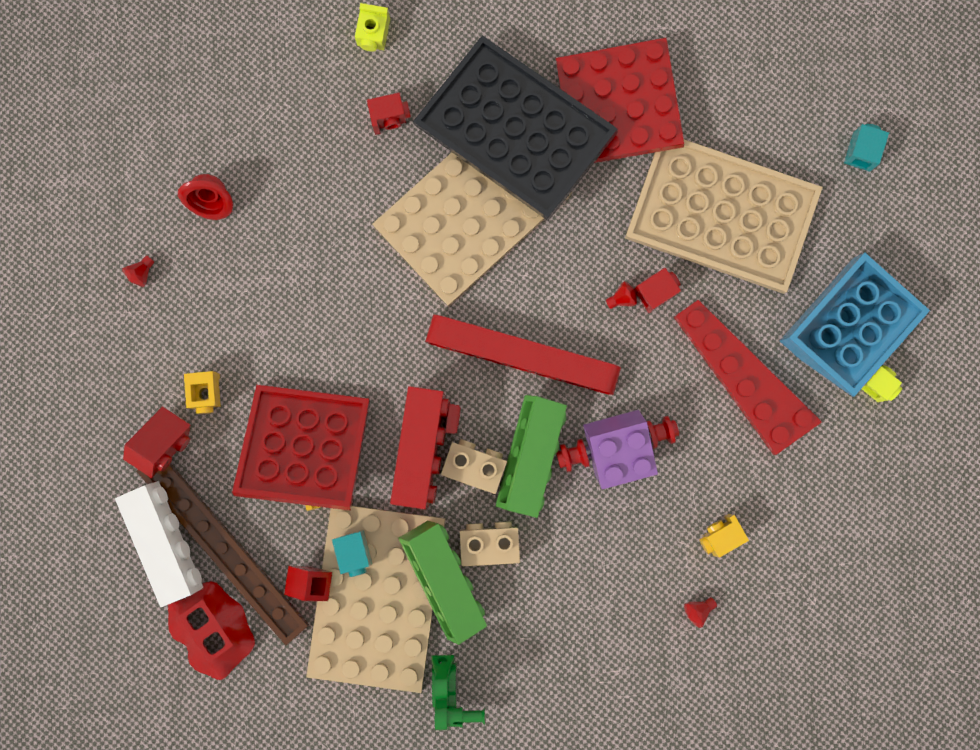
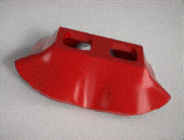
[168,581,255,680]

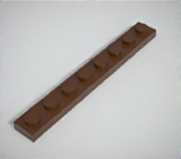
[136,463,310,646]

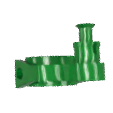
[431,655,485,730]

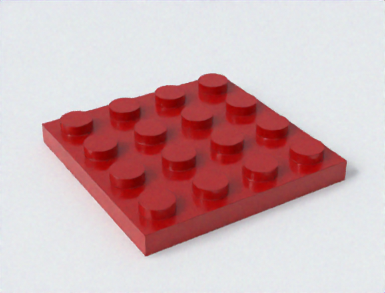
[556,38,684,163]
[232,385,370,511]

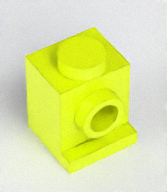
[355,3,390,52]
[862,365,902,402]

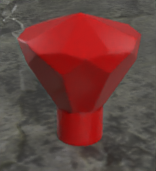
[122,256,155,287]
[605,281,637,309]
[684,597,717,628]

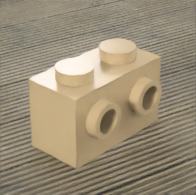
[441,439,507,494]
[460,521,520,566]

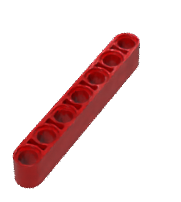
[425,315,621,395]

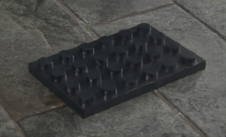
[413,35,618,221]

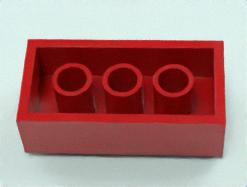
[390,386,450,509]

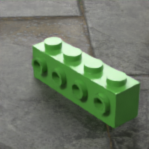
[496,395,567,518]
[398,520,487,645]

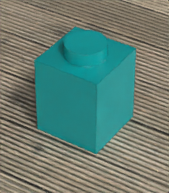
[844,124,889,172]
[332,530,373,577]

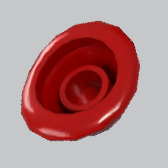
[178,174,233,220]

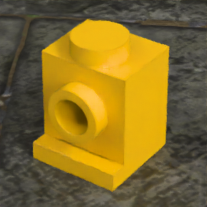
[184,371,221,414]
[699,514,749,558]

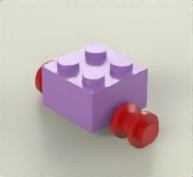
[556,410,679,490]

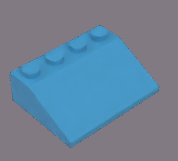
[779,253,930,397]

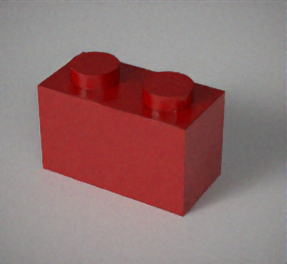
[123,406,191,478]

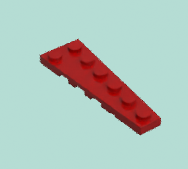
[674,300,822,455]

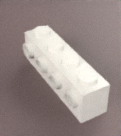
[115,481,203,608]

